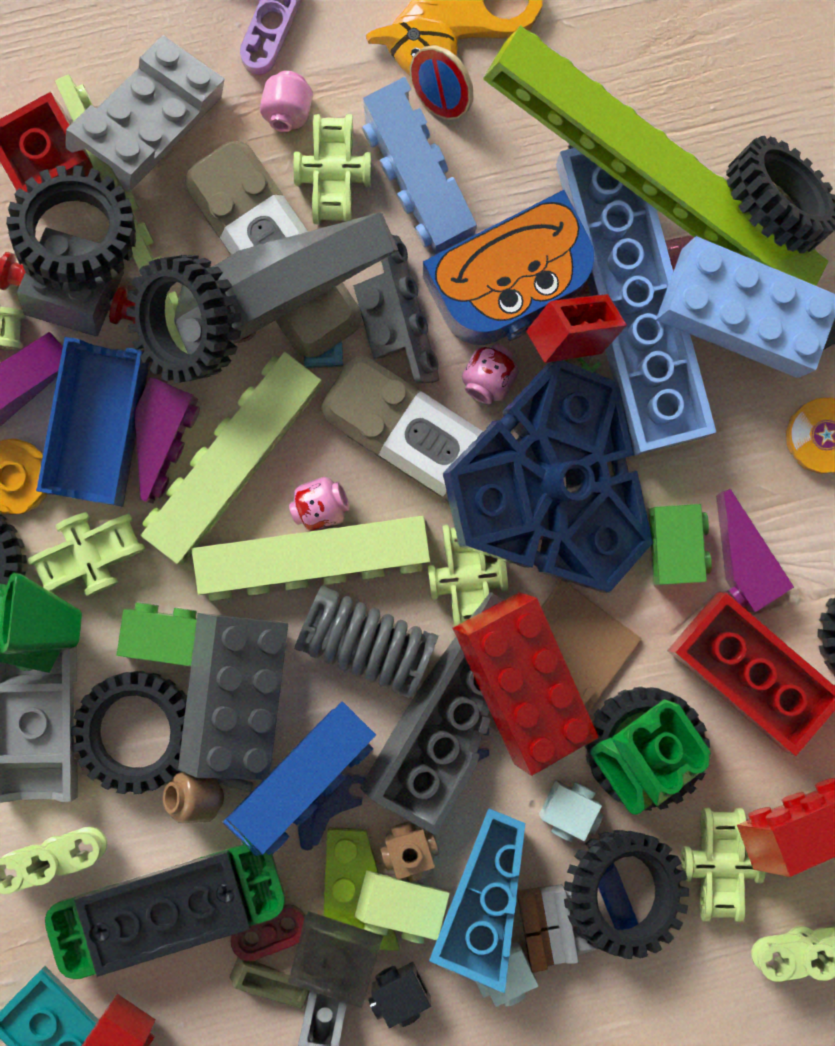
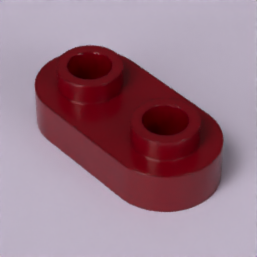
[230,904,307,961]

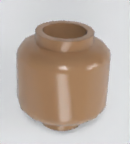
[163,772,224,823]

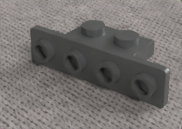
[353,235,439,384]

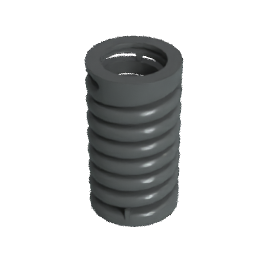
[294,585,439,700]

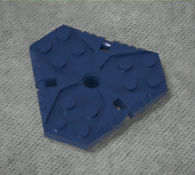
[442,360,653,593]

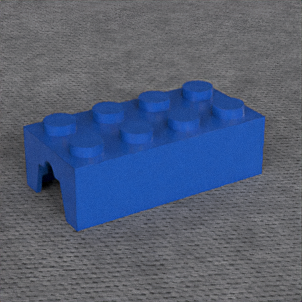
[36,337,149,507]
[222,701,376,856]

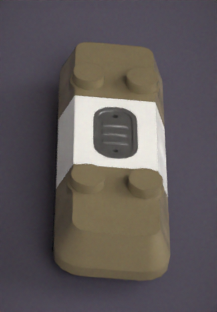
[185,141,362,358]
[322,357,483,502]

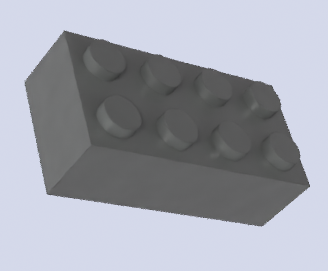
[178,613,288,780]

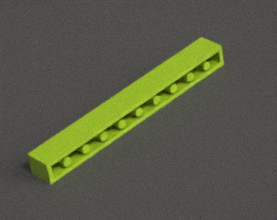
[483,25,829,286]

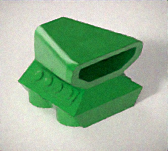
[0,573,82,673]
[591,699,711,815]

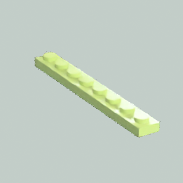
[55,74,188,354]

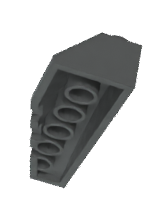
[174,213,398,354]
[360,592,504,835]

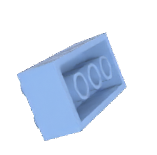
[656,236,835,378]

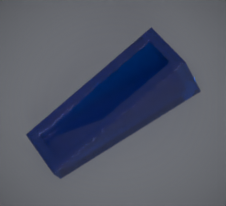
[598,863,639,930]

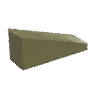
[230,957,311,1009]

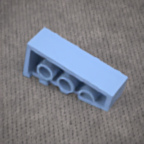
[362,77,477,255]

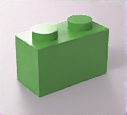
[648,504,712,585]
[116,602,197,666]

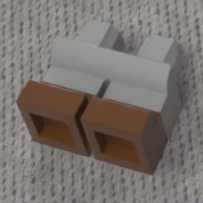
[517,884,597,973]

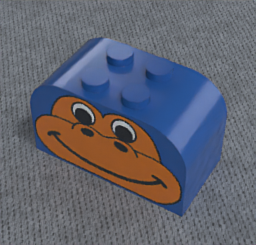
[423,190,594,345]

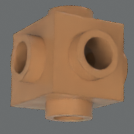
[381,821,440,882]

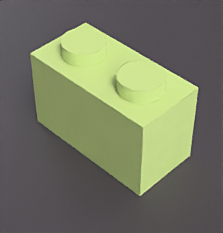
[354,870,449,944]

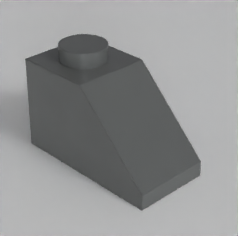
[298,976,351,1046]

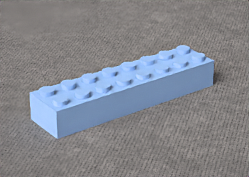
[556,148,717,456]

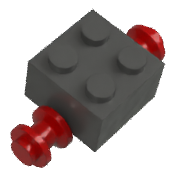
[0,227,136,337]

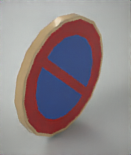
[410,45,474,120]

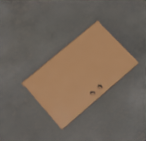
[488,579,642,768]

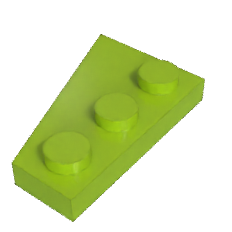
[322,827,400,951]

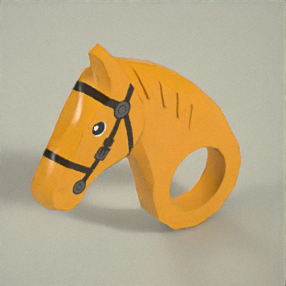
[366,0,542,76]

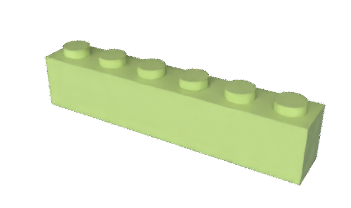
[140,352,323,565]
[192,516,430,601]

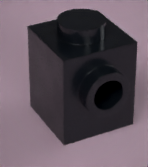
[368,961,431,1029]

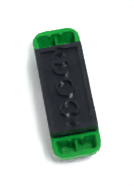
[45,844,285,980]

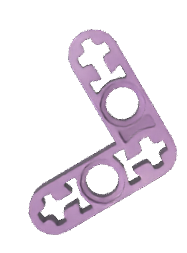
[240,0,301,75]

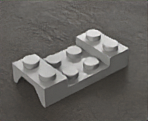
[66,35,225,193]
[0,646,78,803]

